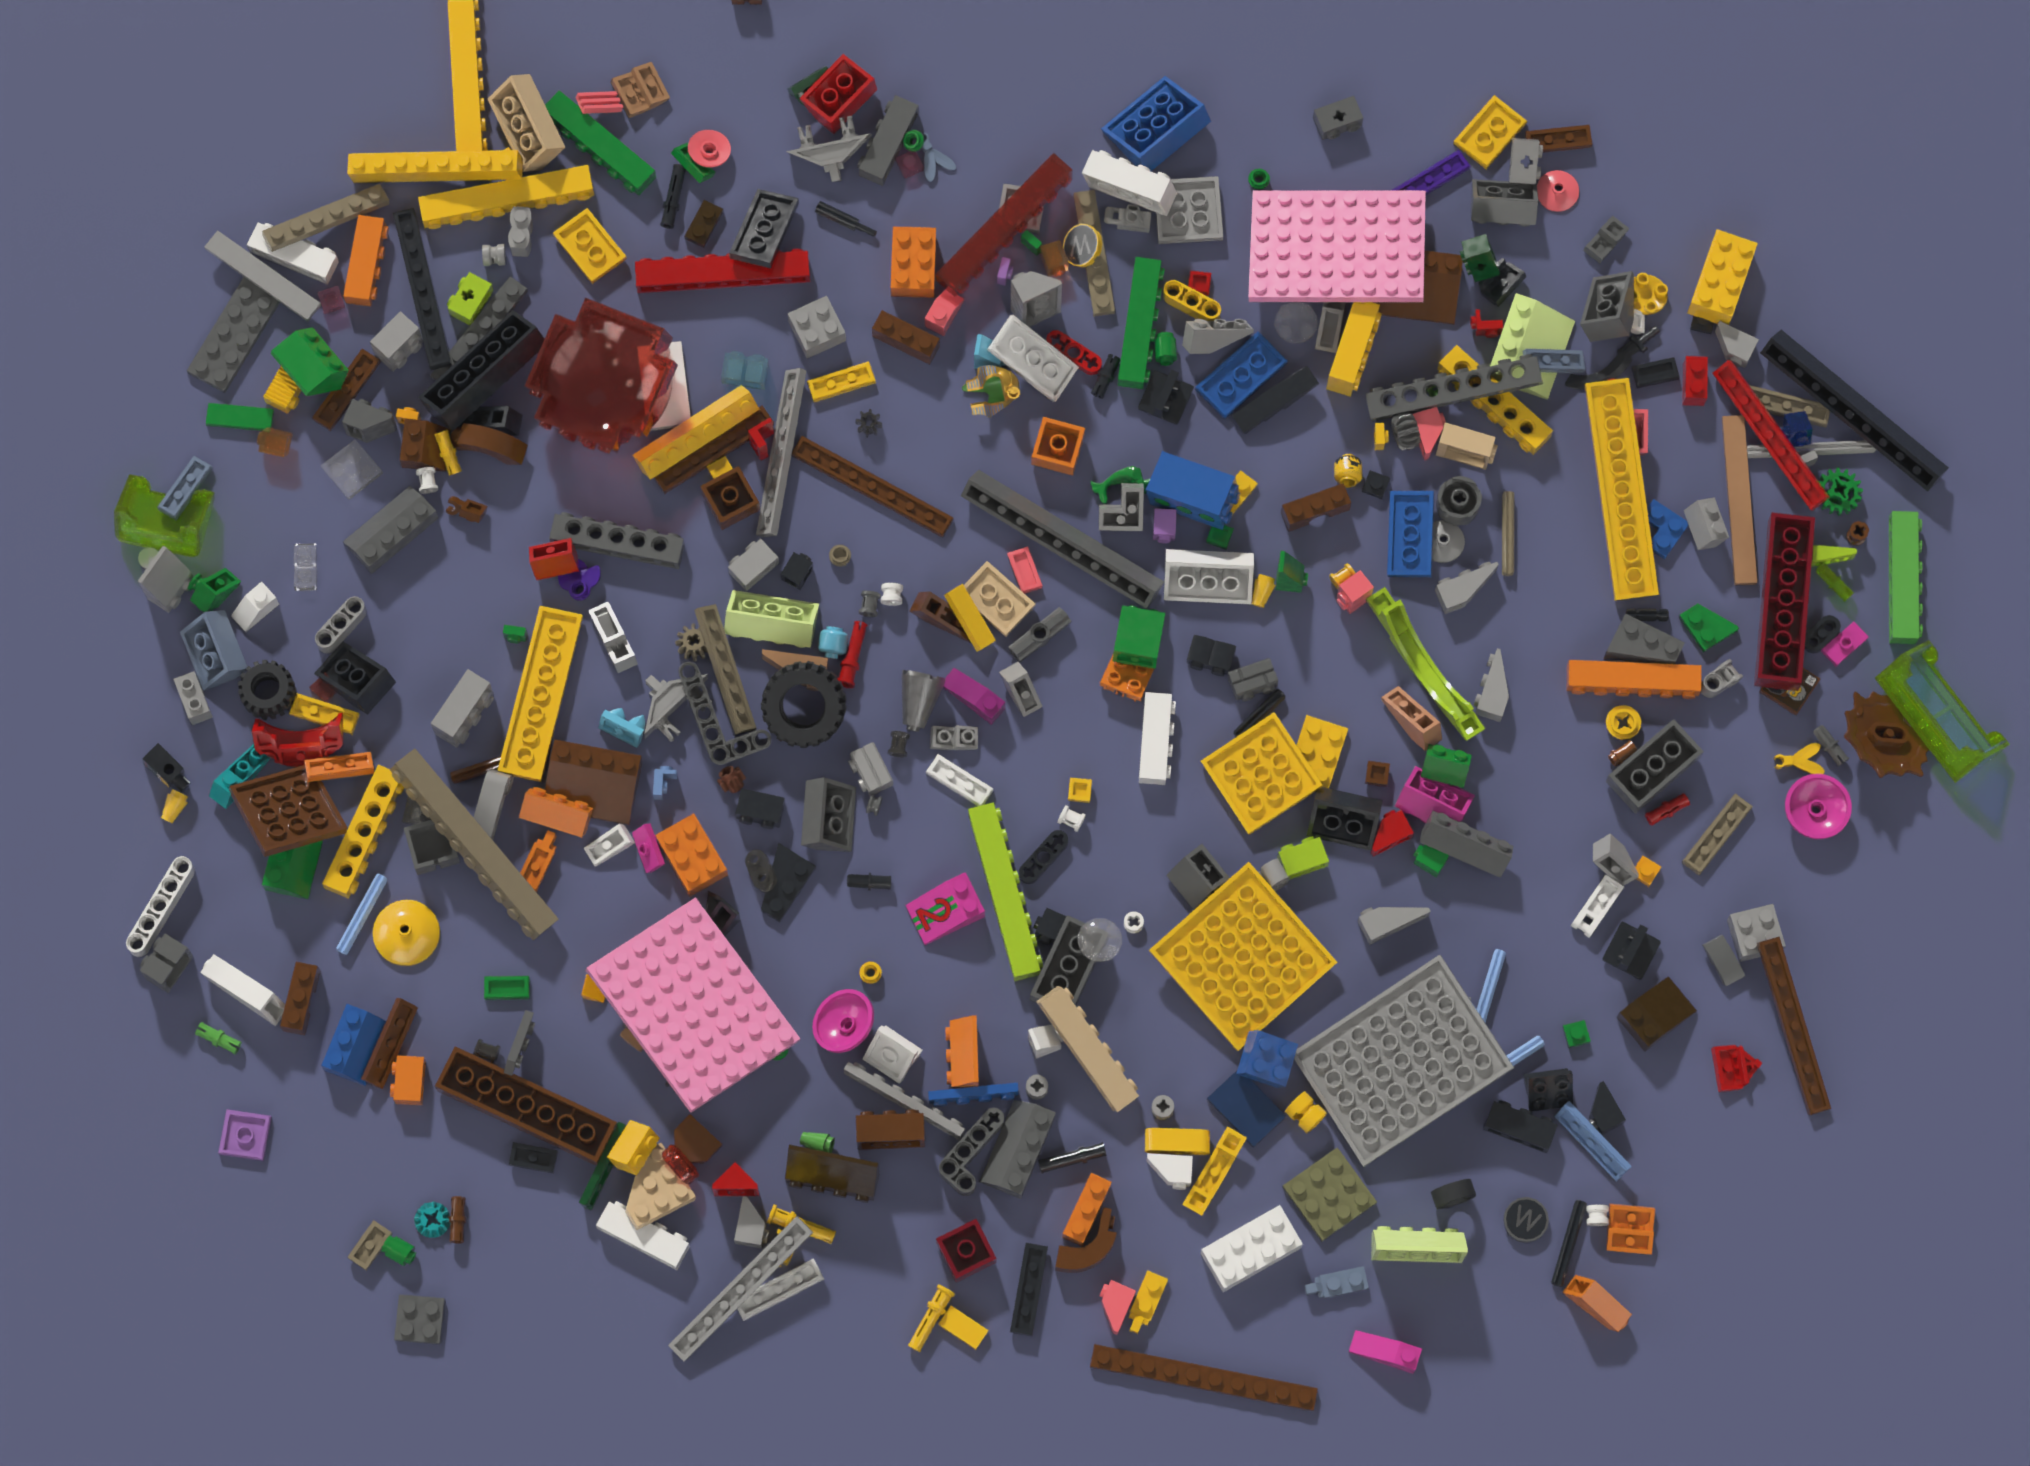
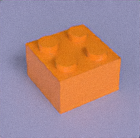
[1031,417,1085,476]

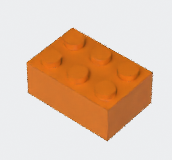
[891,226,936,298]
[655,813,728,897]

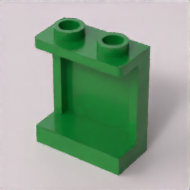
[1112,605,1165,669]

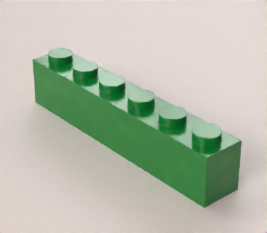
[545,90,656,196]
[1118,257,1165,389]

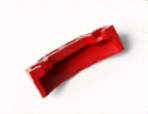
[252,713,343,767]

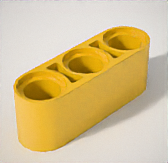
[1163,280,1221,321]
[1144,1128,1210,1155]

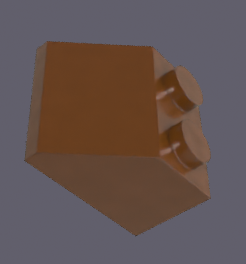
[400,419,451,472]

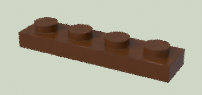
[312,349,381,431]
[361,998,418,1089]

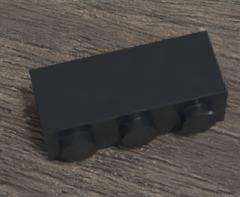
[1483,1100,1558,1153]

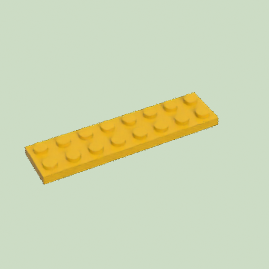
[498,606,583,782]

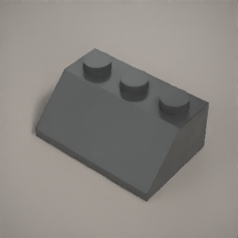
[1470,179,1538,227]
[801,777,856,852]

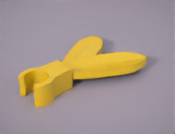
[1773,743,1825,774]

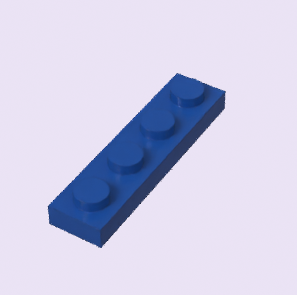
[928,1082,1019,1107]

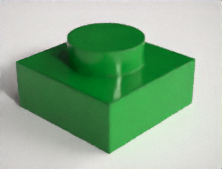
[503,625,528,644]
[1562,1020,1591,1048]

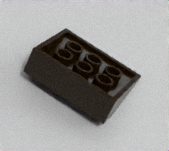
[785,1144,880,1203]

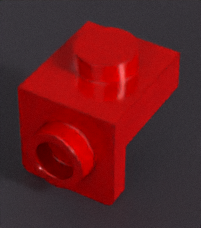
[1470,309,1503,338]

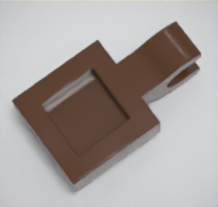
[446,496,488,523]

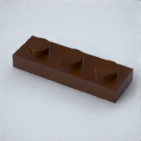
[1525,124,1593,153]

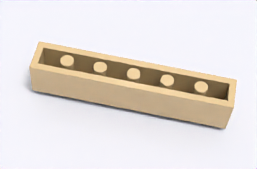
[1037,986,1139,1112]

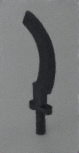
[1565,326,1660,390]

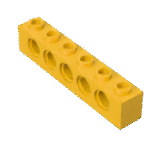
[1437,345,1553,455]
[322,764,404,899]

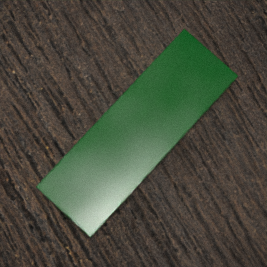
[205,403,274,432]

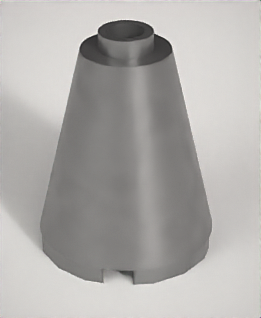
[902,670,946,732]

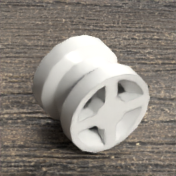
[881,583,903,606]
[1586,1205,1609,1226]

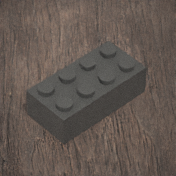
[1606,719,1704,814]
[1030,915,1108,1006]

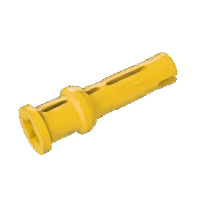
[767,1204,836,1244]
[907,1284,956,1352]

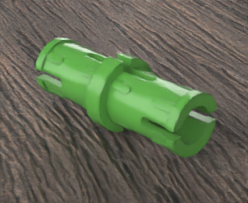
[195,1022,242,1054]

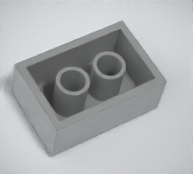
[431,669,494,748]

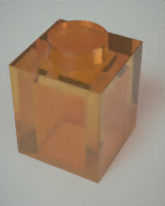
[1039,240,1069,277]
[257,427,293,457]

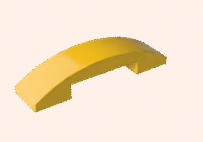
[1182,1126,1247,1216]

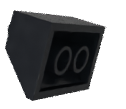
[1306,787,1383,851]

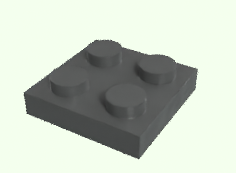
[394,1295,445,1344]

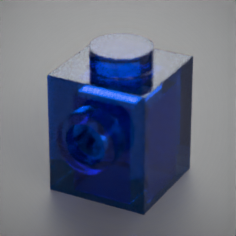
[1782,411,1813,447]

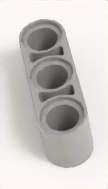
[315,596,367,653]

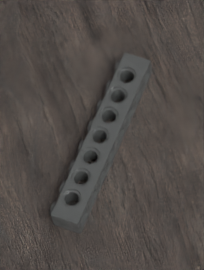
[1366,354,1543,422]

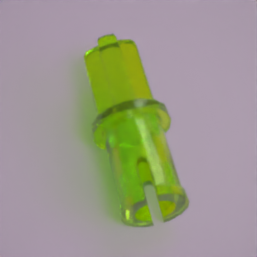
[1816,563,1855,602]

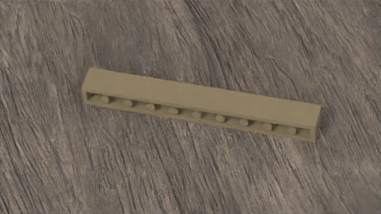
[390,748,558,941]

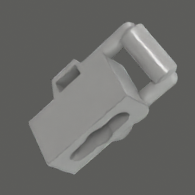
[1104,204,1151,233]

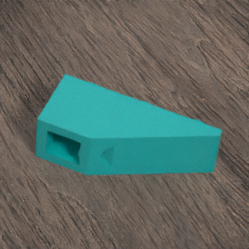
[209,744,271,809]

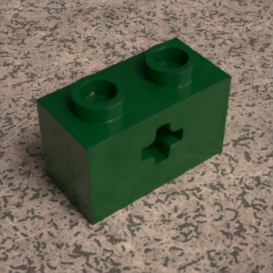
[1460,234,1500,282]

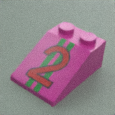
[905,872,985,945]

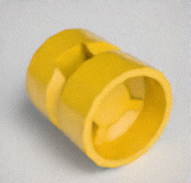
[1285,1091,1327,1134]

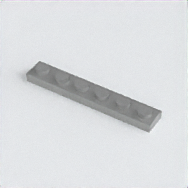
[844,1062,965,1141]

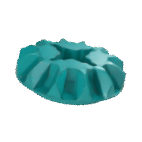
[414,1201,450,1238]

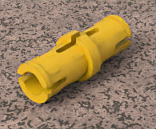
[434,430,462,476]

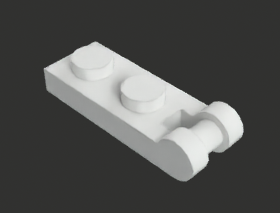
[1571,875,1624,938]

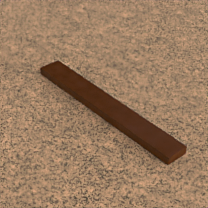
[791,436,954,538]
[1757,936,1831,1115]

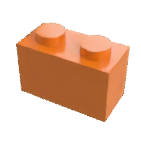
[390,1056,426,1105]

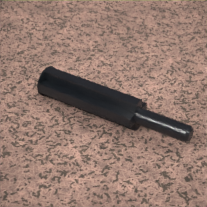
[815,201,877,237]

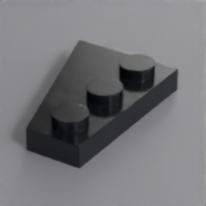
[761,843,816,923]

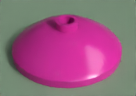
[1785,774,1852,839]
[812,989,874,1053]

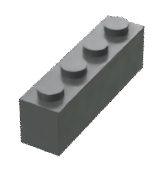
[857,95,919,186]
[1420,811,1514,878]

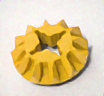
[1606,705,1641,740]

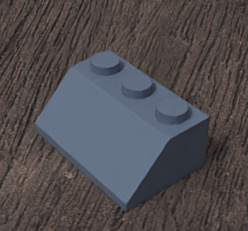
[180,610,247,691]

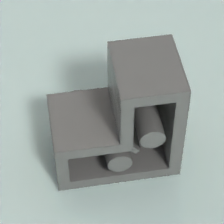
[1099,483,1144,531]

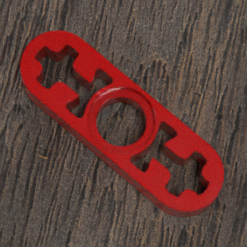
[1046,330,1102,375]

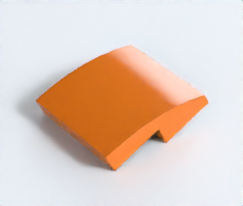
[1606,1203,1655,1255]

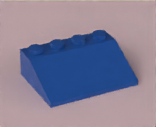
[1101,76,1211,172]

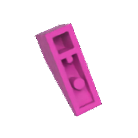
[1349,1330,1422,1374]

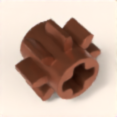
[717,766,746,793]

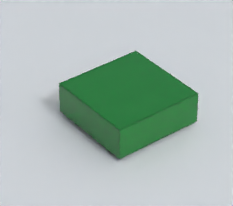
[1021,230,1042,256]
[1206,525,1234,550]

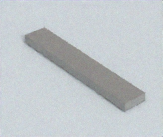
[204,230,321,322]

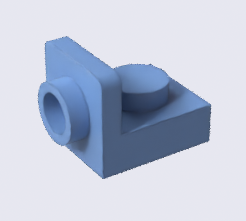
[653,766,677,800]

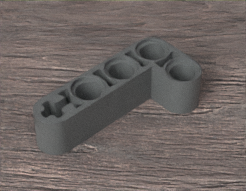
[939,1108,1004,1196]

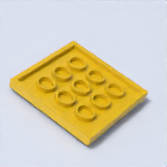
[1201,712,1323,835]

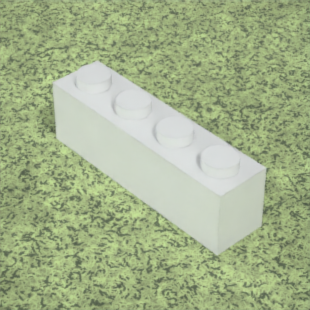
[247,222,339,285]
[1139,692,1176,785]
[596,1201,690,1270]

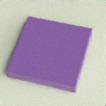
[218,1109,272,1161]

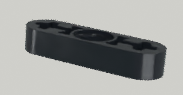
[1019,830,1068,884]

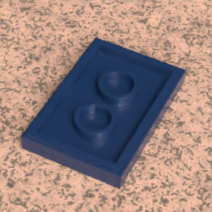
[1207,1071,1286,1148]

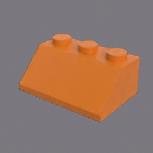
[945,1015,979,1089]

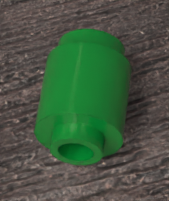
[1155,332,1177,366]
[381,1235,417,1266]

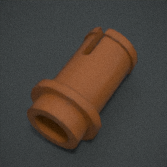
[1608,741,1637,766]

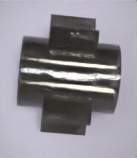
[855,409,882,438]

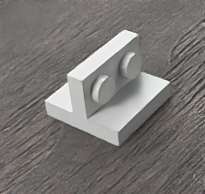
[863,1025,922,1084]

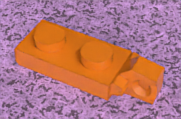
[520,830,557,892]

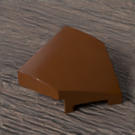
[674,1114,722,1165]

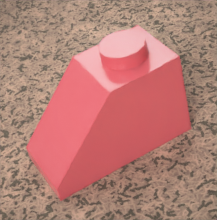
[925,289,964,336]
[1412,407,1446,460]
[1100,1280,1136,1335]

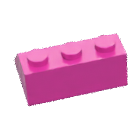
[1395,766,1475,823]

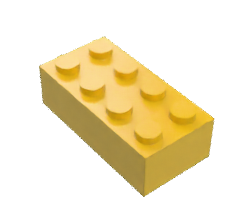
[1687,229,1758,325]
[1326,302,1382,397]

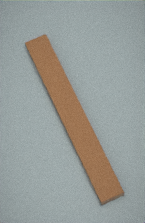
[1721,415,1757,585]

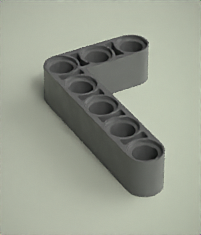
[678,661,771,765]

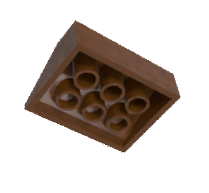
[1373,250,1463,325]
[545,739,643,825]

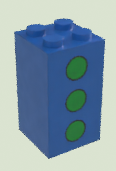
[1146,451,1240,530]

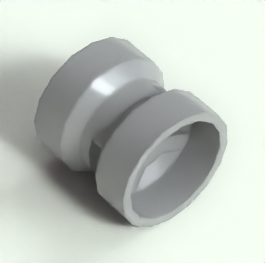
[482,244,506,266]

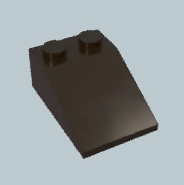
[1616,976,1697,1052]

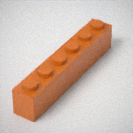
[1566,660,1701,699]

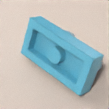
[598,708,646,748]

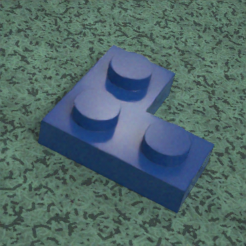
[1647,499,1689,559]

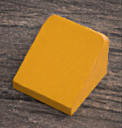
[581,974,605,1003]

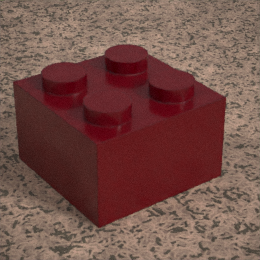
[936,1219,997,1283]

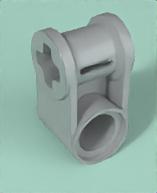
[1701,659,1744,698]

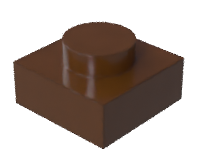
[1365,761,1390,787]

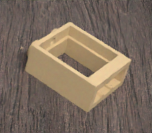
[1436,422,1498,470]

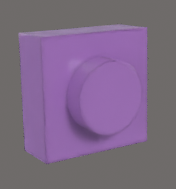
[997,257,1014,286]

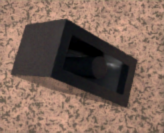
[1589,1081,1626,1135]

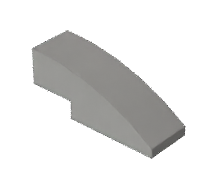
[1315,302,1345,353]
[588,602,638,673]

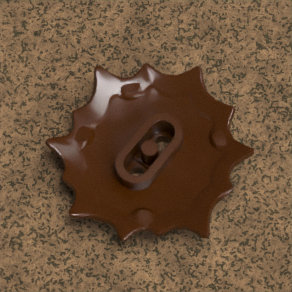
[1844,688,1937,778]

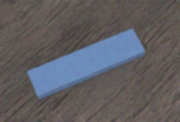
[1554,1101,1632,1182]

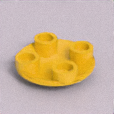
[1634,273,1668,315]

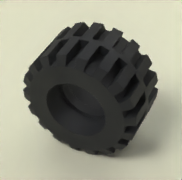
[238,660,296,720]

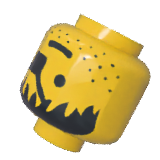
[1334,454,1363,488]

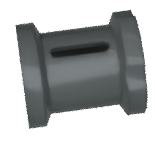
[859,591,881,617]

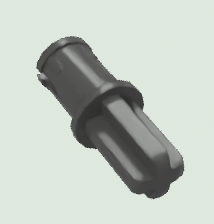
[1813,725,1850,767]

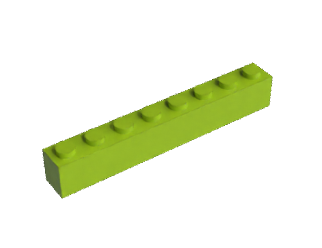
[968,802,1043,982]

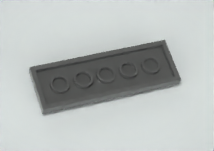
[187,277,280,393]

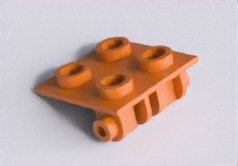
[1100,655,1154,702]

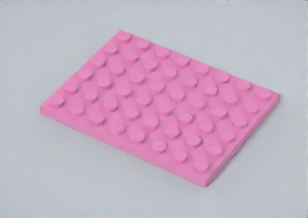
[1249,191,1426,302]
[586,897,800,1113]

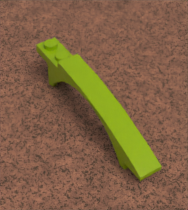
[1366,587,1485,741]

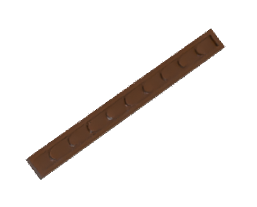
[1090,1344,1318,1412]

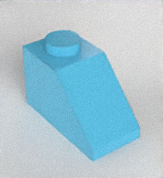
[974,334,1005,369]

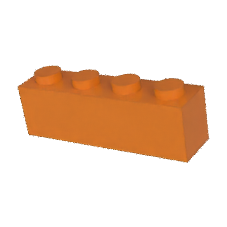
[343,215,389,307]

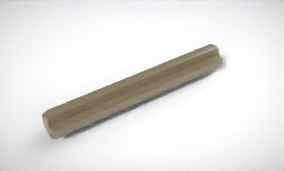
[1502,491,1514,576]

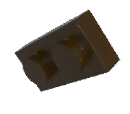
[684,200,724,248]

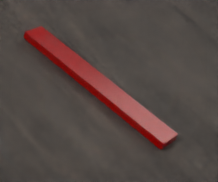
[1712,360,1830,511]

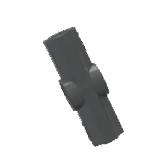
[1008,607,1071,663]

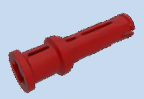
[837,621,868,688]

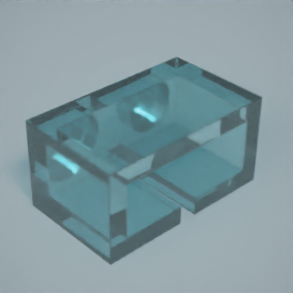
[721,351,769,390]

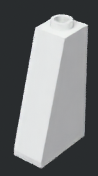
[201,954,285,1026]

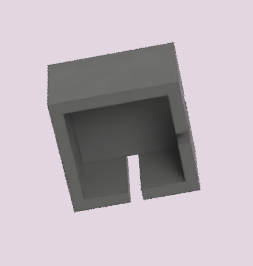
[404,820,460,875]
[140,933,193,993]

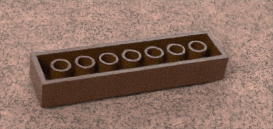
[435,1046,617,1166]

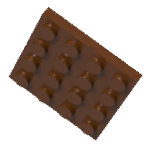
[229,765,347,857]

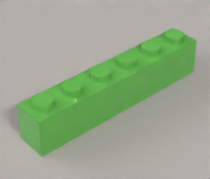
[1889,511,1923,644]

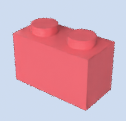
[1336,570,1374,614]

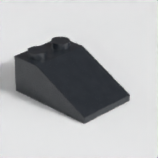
[314,641,396,715]

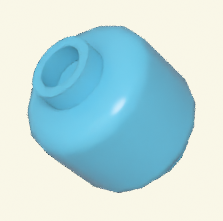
[818,626,848,659]

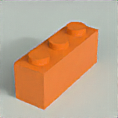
[519,787,593,838]
[1062,1173,1112,1247]

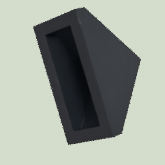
[705,891,740,936]

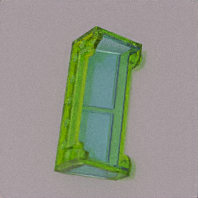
[1875,640,2010,783]

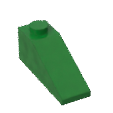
[1275,551,1308,592]

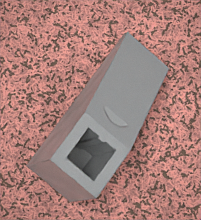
[1182,319,1254,354]
[1435,562,1499,614]
[1473,648,1509,722]

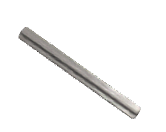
[1747,440,1876,458]

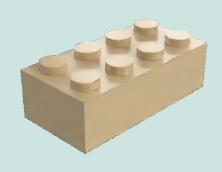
[488,74,565,172]

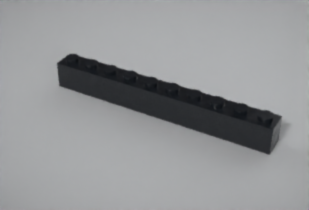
[1760,329,1949,492]

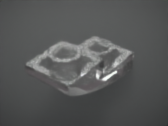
[293,544,317,591]

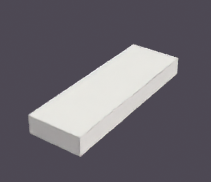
[926,754,994,806]

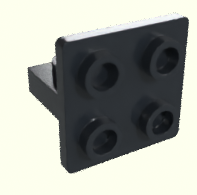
[1138,370,1194,425]
[1602,921,1661,980]
[1523,1068,1573,1112]

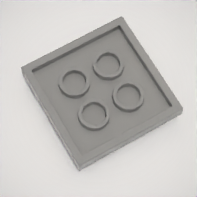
[1156,176,1223,244]

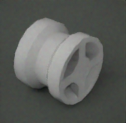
[1026,1075,1048,1100]
[1151,1095,1174,1120]

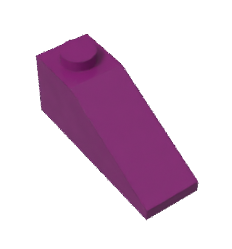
[943,668,1005,725]

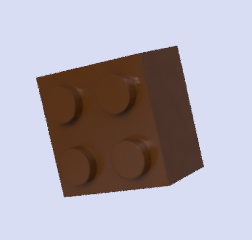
[700,466,760,530]

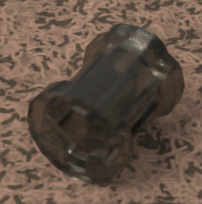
[887,731,910,758]
[473,1039,501,1064]

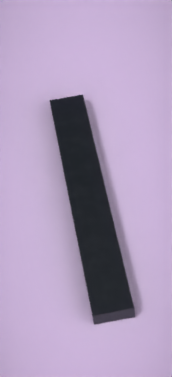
[393,208,452,371]

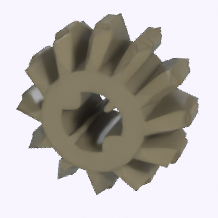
[675,623,708,661]

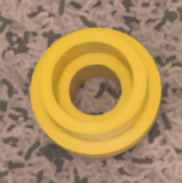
[859,962,882,984]

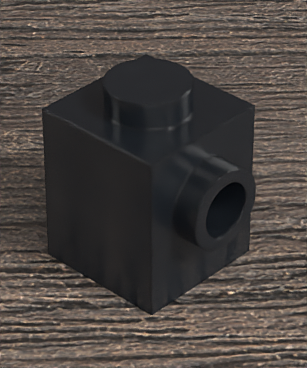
[1033,907,1066,945]

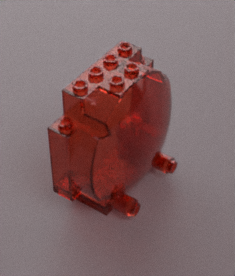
[525,298,678,454]

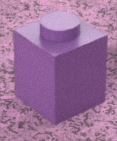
[1153,509,1176,543]

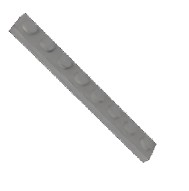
[756,368,806,538]
[668,1216,814,1362]

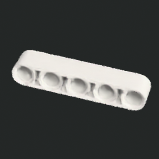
[126,856,195,957]

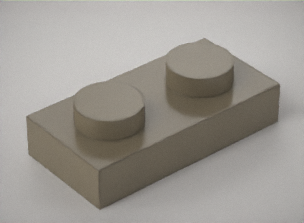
[347,1220,393,1271]

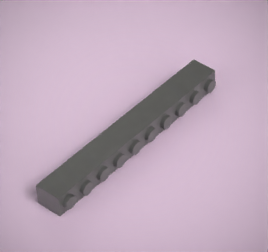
[961,470,1164,609]

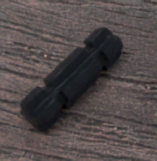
[1625,608,1669,622]

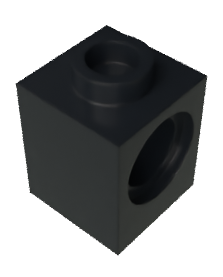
[781,552,813,590]

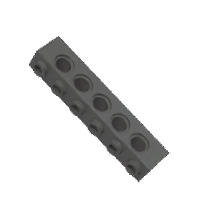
[549,512,685,569]

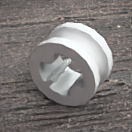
[1124,912,1144,934]

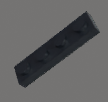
[1010,1243,1048,1336]

